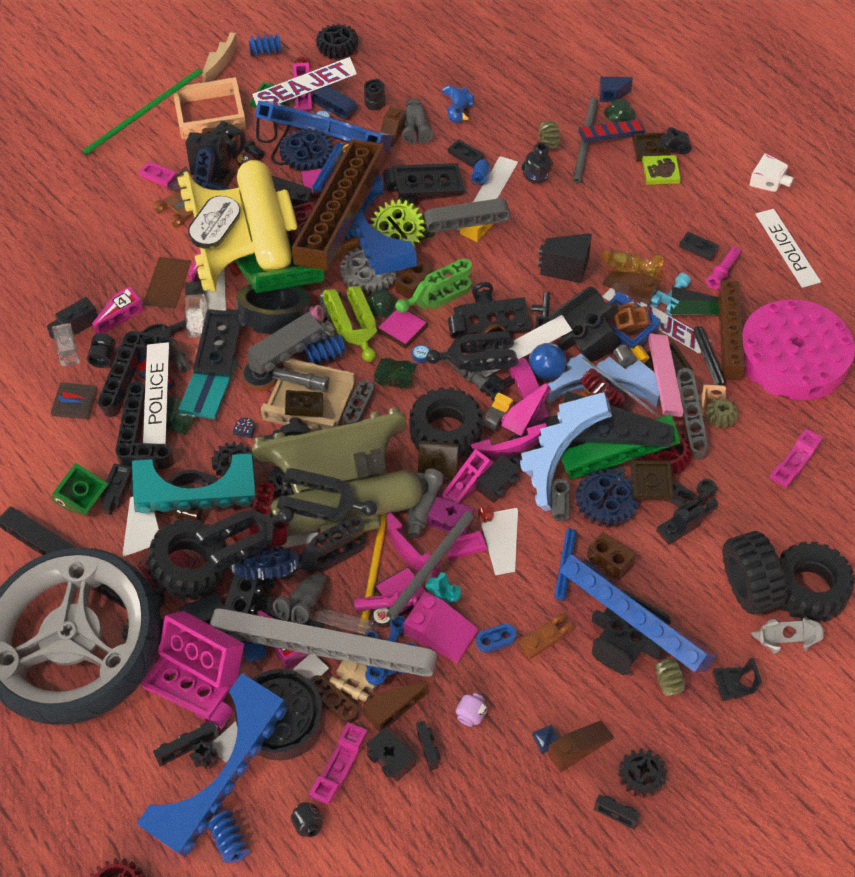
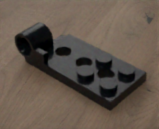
[383,163,465,197]
[448,297,531,339]
[193,309,245,377]

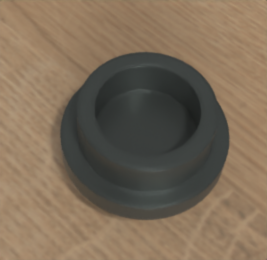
[697,479,717,498]

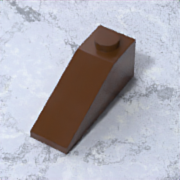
[603,271,660,306]
[363,681,428,732]
[548,720,614,773]

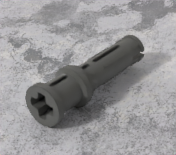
[272,367,330,393]

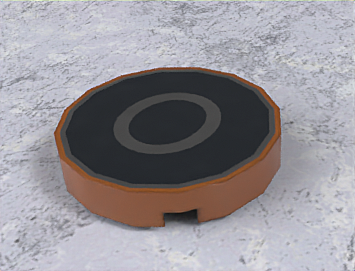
[242,362,277,391]

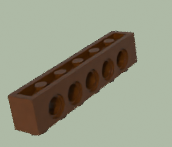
[717,280,745,380]

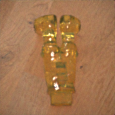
[602,250,664,281]

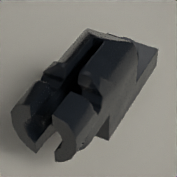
[656,491,718,545]

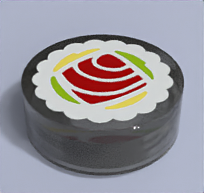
[372,607,391,628]

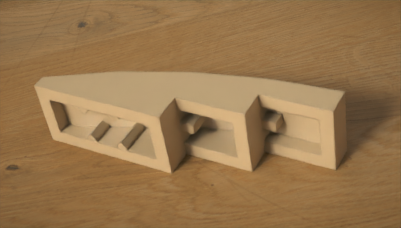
[202,32,238,82]

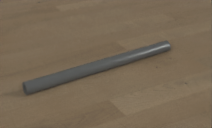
[572,98,598,184]
[386,511,474,620]

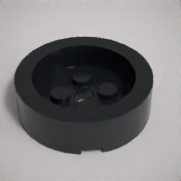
[236,284,310,334]
[235,669,325,761]

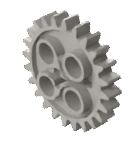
[340,247,398,294]

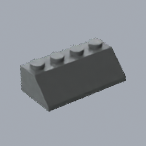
[248,312,322,374]

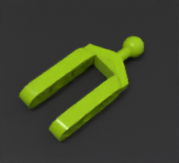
[323,286,377,362]

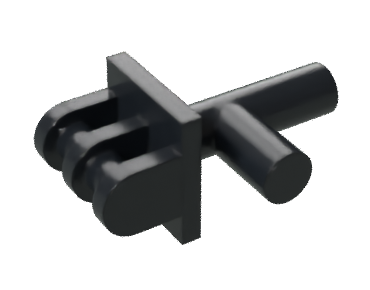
[531,292,551,329]
[480,373,515,402]

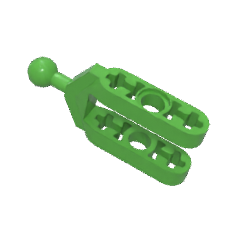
[395,259,472,313]

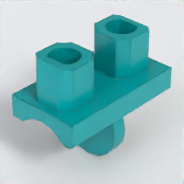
[425,572,462,606]

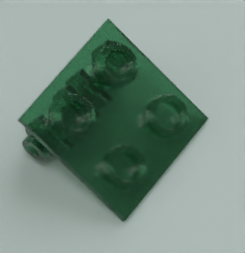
[373,358,417,389]
[166,395,196,435]

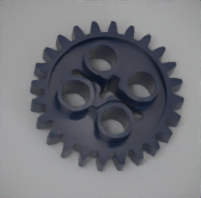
[279,128,333,171]
[575,469,640,527]
[232,546,299,580]

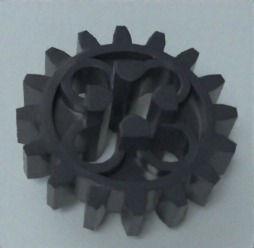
[211,441,254,477]

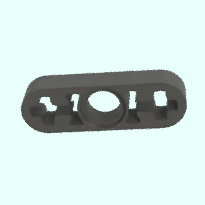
[343,380,374,425]

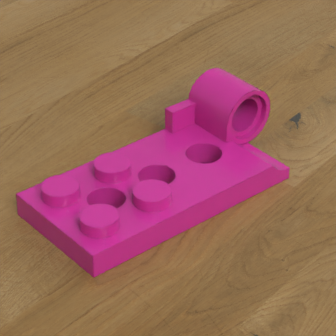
[141,656,234,731]

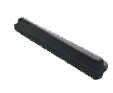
[693,326,726,386]

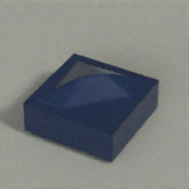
[532,725,559,754]

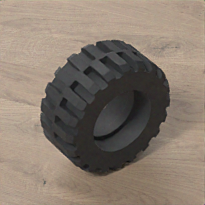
[409,387,482,459]
[147,519,227,600]
[722,531,787,615]
[779,541,855,623]

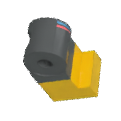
[613,345,650,368]
[482,393,513,431]

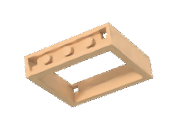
[173,77,246,139]

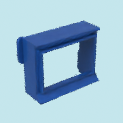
[593,291,661,350]

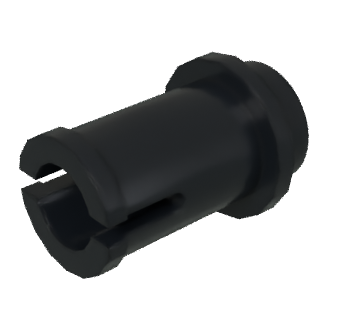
[244,141,265,160]

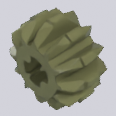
[538,121,560,150]
[706,397,739,429]
[655,659,685,696]

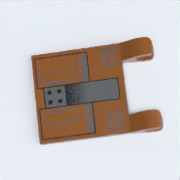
[153,186,194,228]

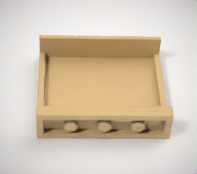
[261,358,355,432]

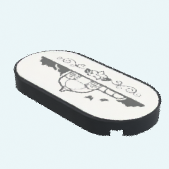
[188,196,240,249]

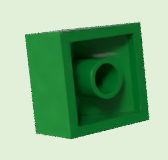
[52,462,108,516]

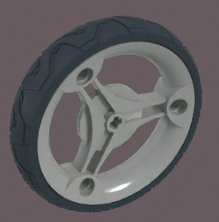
[0,548,161,725]

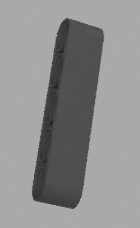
[424,198,511,232]
[677,368,708,460]

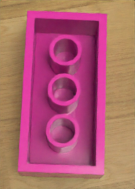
[158,611,244,688]

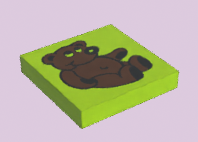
[642,155,681,185]

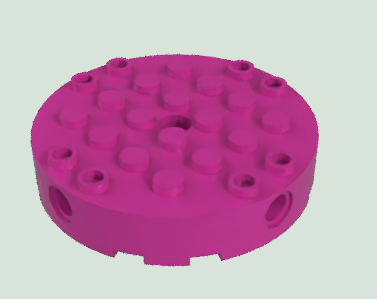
[742,299,855,400]

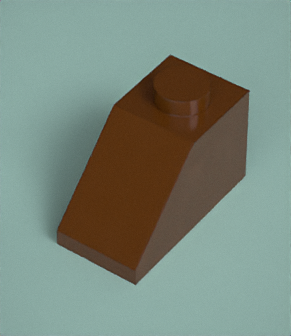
[380,107,406,147]

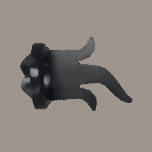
[472,282,493,303]

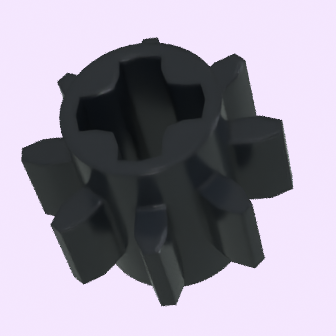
[189,740,218,769]

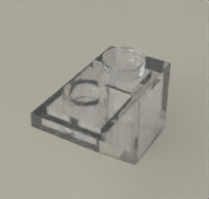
[185,294,209,337]
[52,323,80,366]

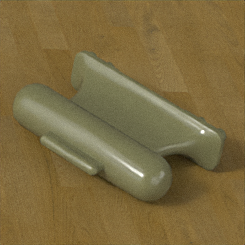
[252,407,423,540]

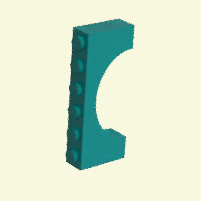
[132,454,255,513]

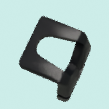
[210,121,246,158]
[712,658,762,701]

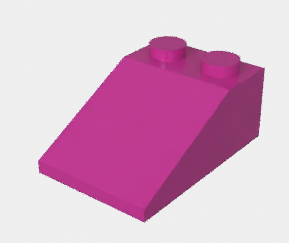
[403,591,479,663]

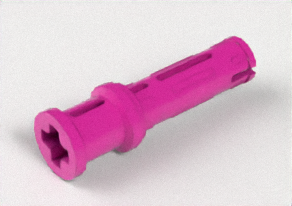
[706,246,741,289]
[354,591,417,612]

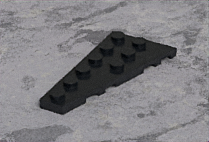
[558,391,675,447]

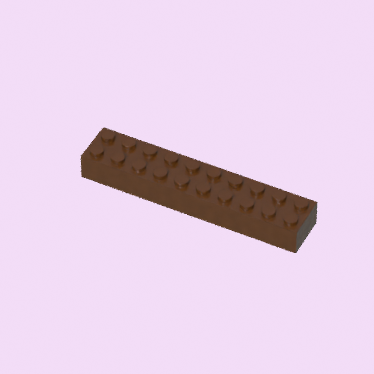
[292,139,385,270]

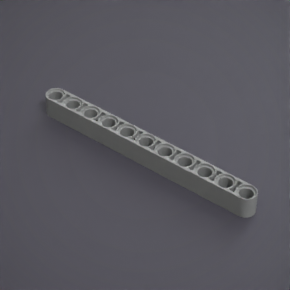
[210,609,438,677]

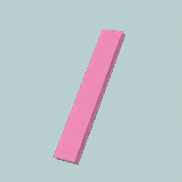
[648,333,684,417]

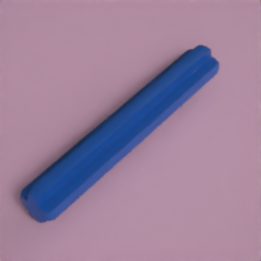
[312,142,345,193]
[554,528,577,601]

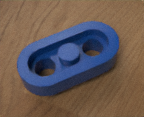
[476,624,516,653]

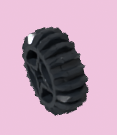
[316,23,358,60]

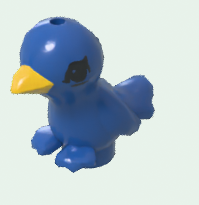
[442,85,474,123]

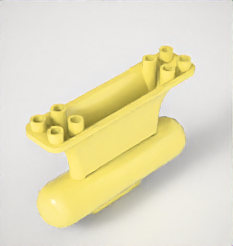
[178,160,298,293]

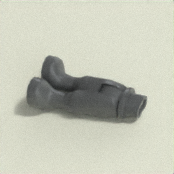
[402,99,433,145]
[406,469,444,538]
[273,573,328,624]

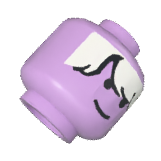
[456,693,487,727]

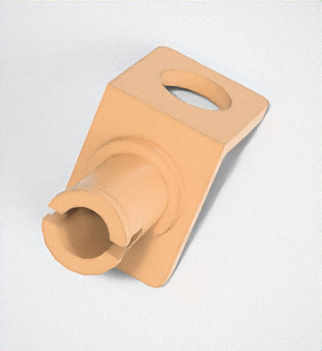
[685,385,726,416]

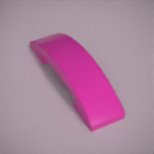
[508,358,548,427]
[471,423,547,458]
[769,429,823,488]
[387,512,440,578]
[308,722,367,805]

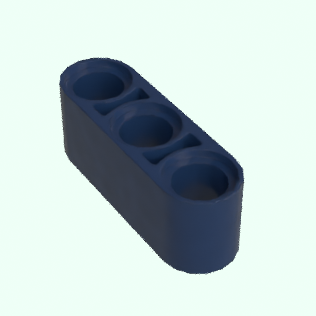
[311,85,358,119]

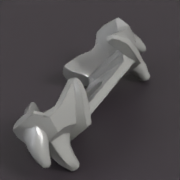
[751,617,825,654]

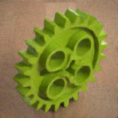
[370,199,426,250]

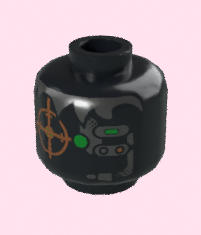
[291,802,324,837]

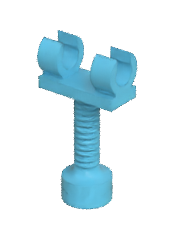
[650,273,691,316]

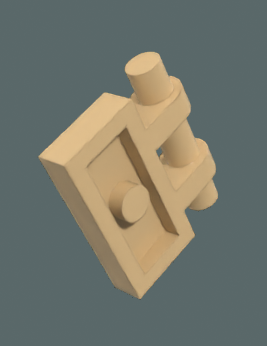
[329,661,378,702]

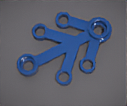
[365,616,416,685]

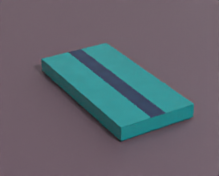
[179,355,237,420]

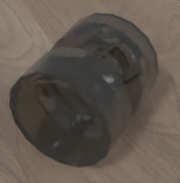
[353,448,386,479]

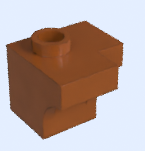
[614,301,651,333]

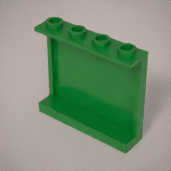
[234,236,324,293]

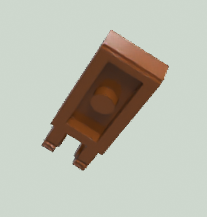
[517,613,576,660]

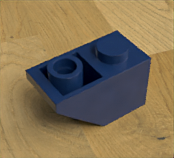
[599,76,633,102]

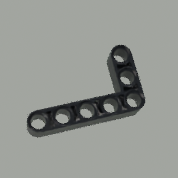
[98,331,179,417]
[115,381,174,469]

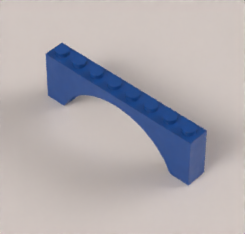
[255,100,393,152]
[352,173,417,275]
[559,554,717,672]
[137,673,288,857]

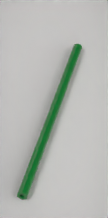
[82,68,203,156]

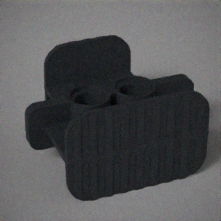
[549,287,620,362]
[592,590,671,675]

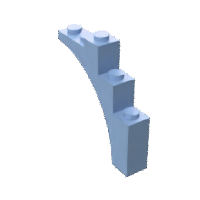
[546,353,661,408]
[520,392,612,511]

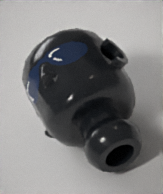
[521,142,553,184]

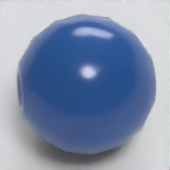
[529,343,567,381]

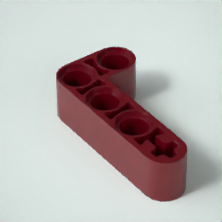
[249,481,289,546]

